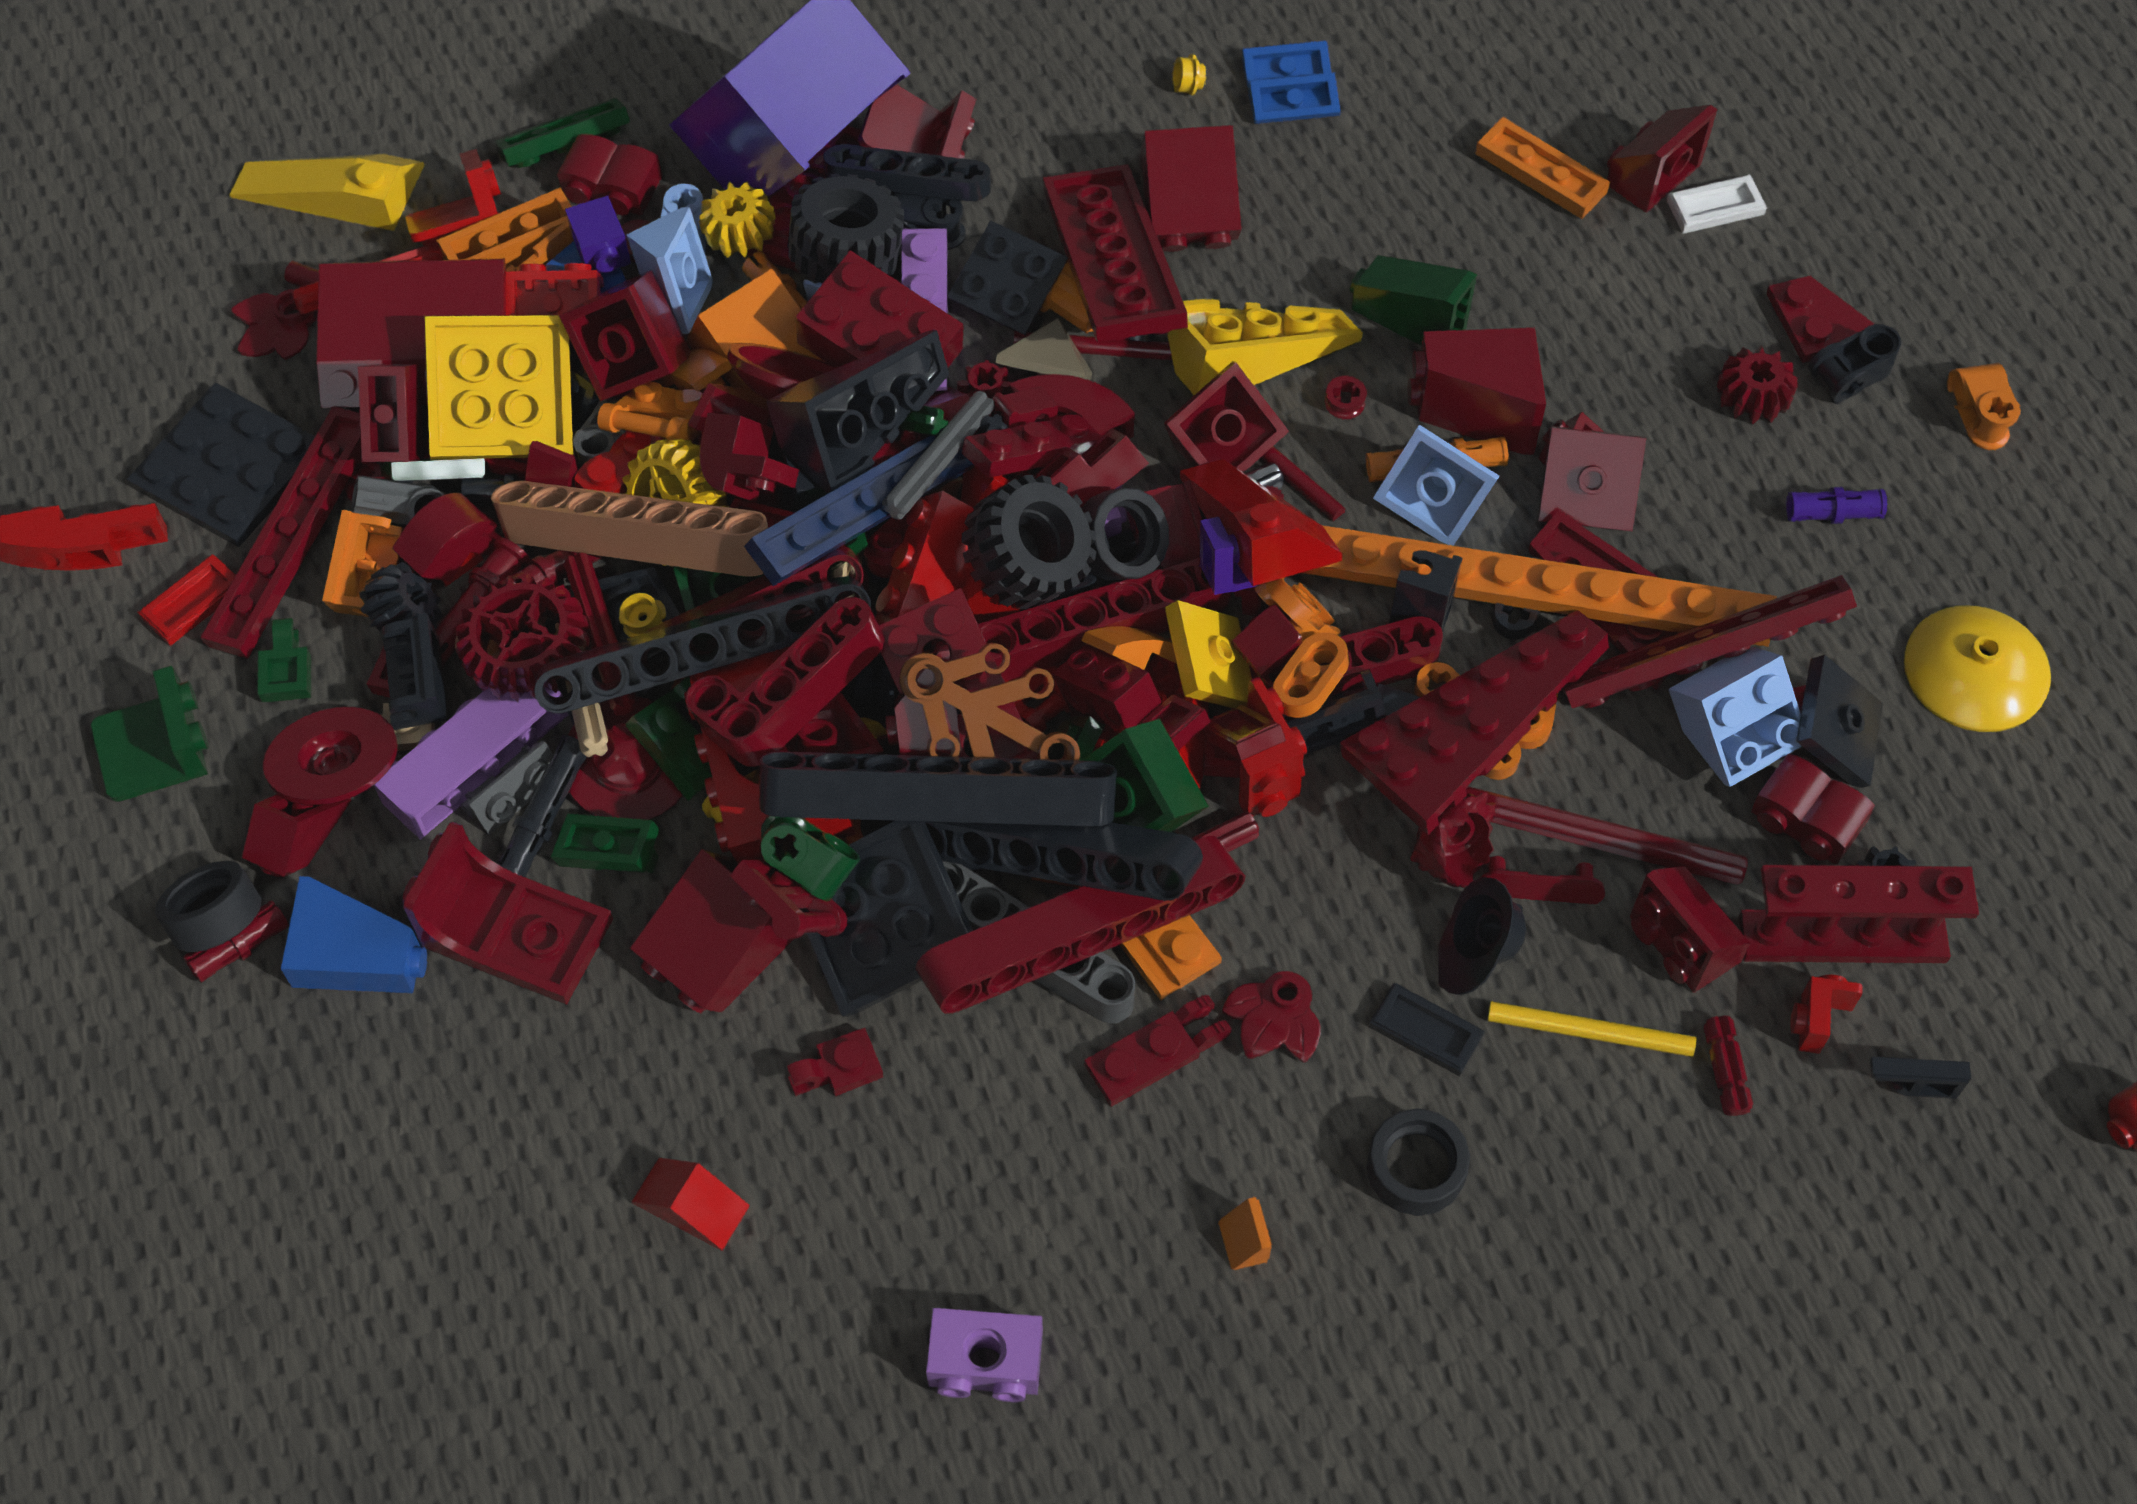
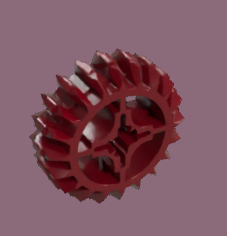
[456,573,590,703]

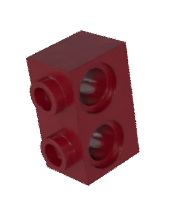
[1052,644,1162,737]

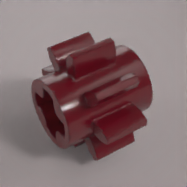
[957,360,1012,399]

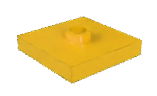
[1165,600,1252,708]

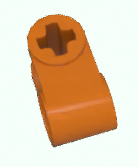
[1947,363,2021,450]

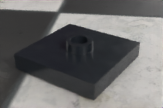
[1796,655,1883,788]

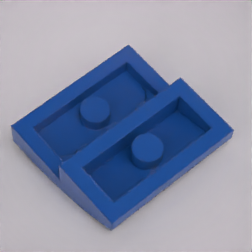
[1241,41,1341,124]

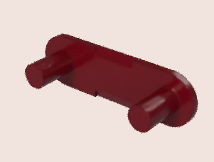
[1480,856,1605,905]

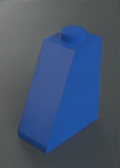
[281,876,427,993]

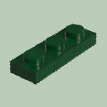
[495,98,631,168]

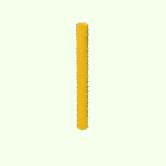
[1487,1001,1696,1057]

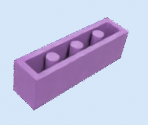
[374,687,568,840]

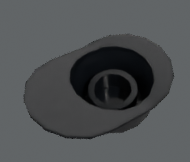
[1438,877,1526,995]

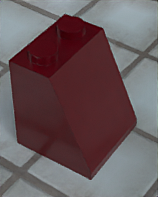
[1140,125,1242,252]
[559,270,691,401]
[1408,327,1546,455]
[630,849,794,1013]

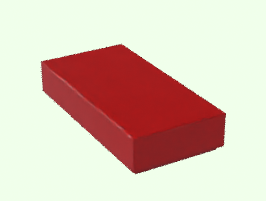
[138,554,236,646]

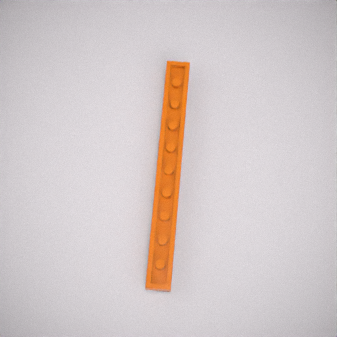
[1302,525,1777,647]

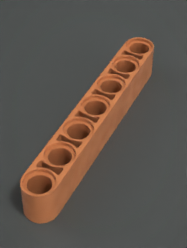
[491,481,769,576]

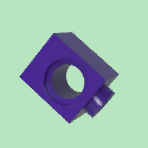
[565,196,631,273]

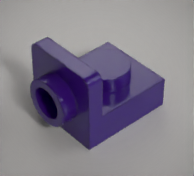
[1200,517,1259,595]

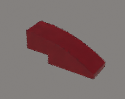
[1033,428,1149,507]

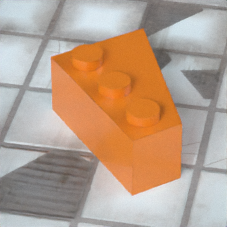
[437,188,573,271]

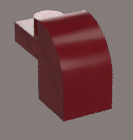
[699,413,799,503]
[392,493,502,582]

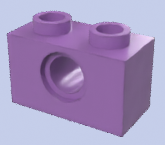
[926,1308,1043,1402]

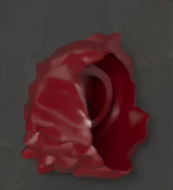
[1410,791,1497,888]

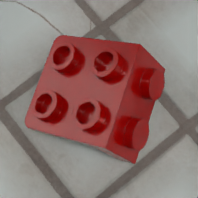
[405,149,501,246]
[1239,677,1307,817]

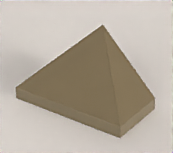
[995,319,1093,380]

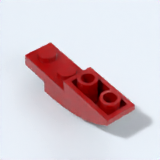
[0,503,168,571]

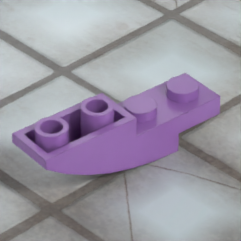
[902,229,948,391]

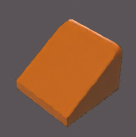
[1218,1197,1272,1270]

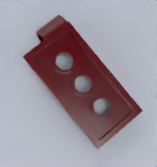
[879,588,1037,759]

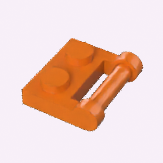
[597,382,702,441]

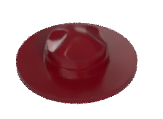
[568,697,683,820]
[263,707,398,805]

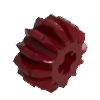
[1717,344,1798,425]

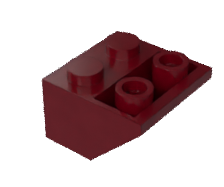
[1630,867,1751,993]

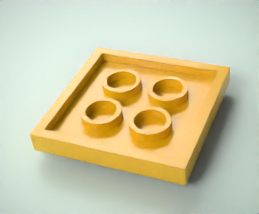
[425,315,573,459]

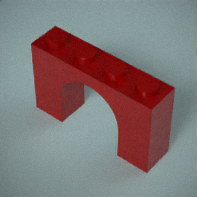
[684,647,856,864]

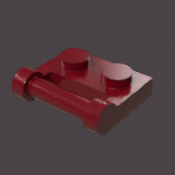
[730,860,847,940]

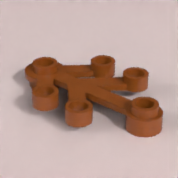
[899,643,1080,760]

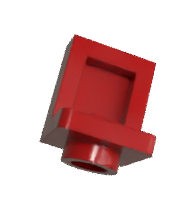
[1790,974,1863,1054]

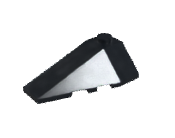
[766,330,949,493]

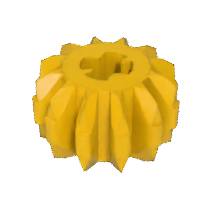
[699,181,776,258]

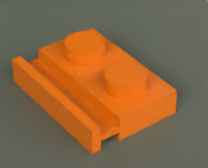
[1119,915,1222,1000]

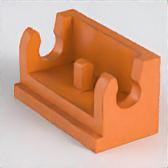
[322,510,404,617]

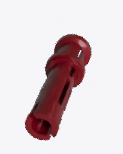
[435,537,531,669]

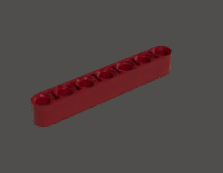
[929,558,1232,692]
[915,836,1245,1014]

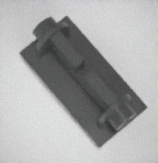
[461,740,553,835]

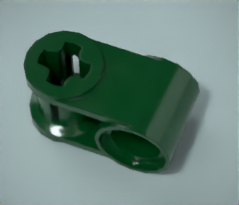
[761,815,860,901]

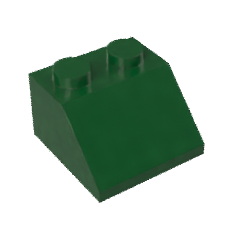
[1083,719,1209,832]

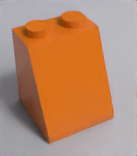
[686,268,826,389]

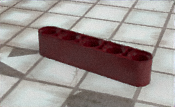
[640,545,864,669]

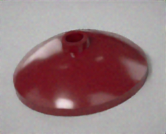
[727,343,838,400]

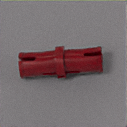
[182,900,289,983]

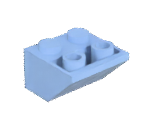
[1669,646,1802,787]

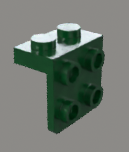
[91,666,209,802]

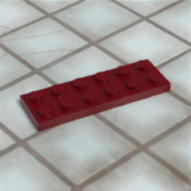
[1043,164,1188,343]

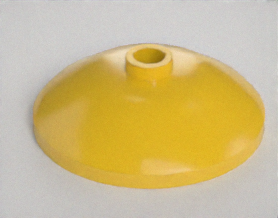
[1904,605,2051,732]

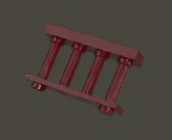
[1739,865,1979,963]

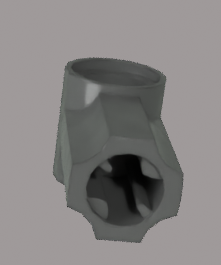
[351,475,443,525]

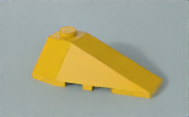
[229,154,425,231]
[1167,299,1363,395]

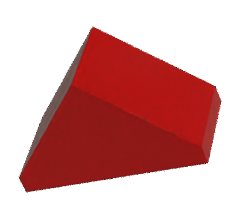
[631,1158,750,1251]

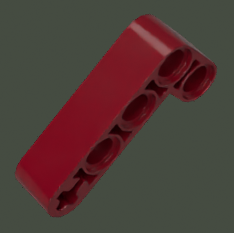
[685,597,885,767]
[1248,615,1443,698]

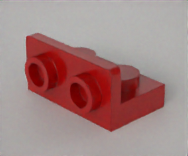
[505,263,604,316]

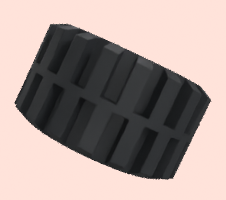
[787,174,904,283]
[961,475,1097,609]

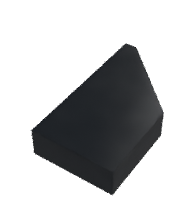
[1870,1057,1971,1099]

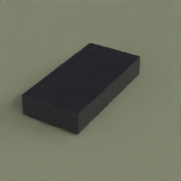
[1369,982,1485,1077]

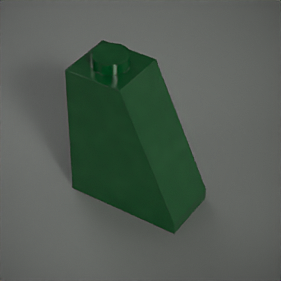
[1350,255,1477,345]

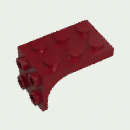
[402,822,613,1005]

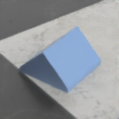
[627,207,713,334]
[1373,425,1499,546]

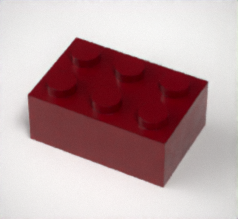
[795,250,964,367]

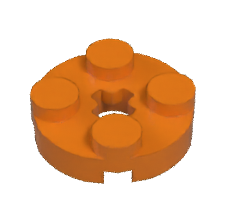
[1255,578,1341,642]

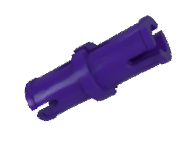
[1786,487,1887,524]

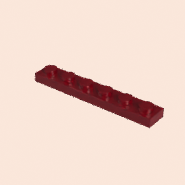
[200,406,362,659]
[1564,575,1857,709]

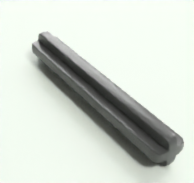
[882,391,995,519]

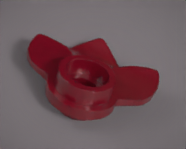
[231,289,317,360]
[1222,971,1321,1063]

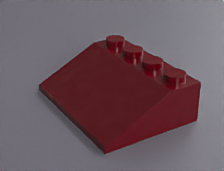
[317,258,506,408]

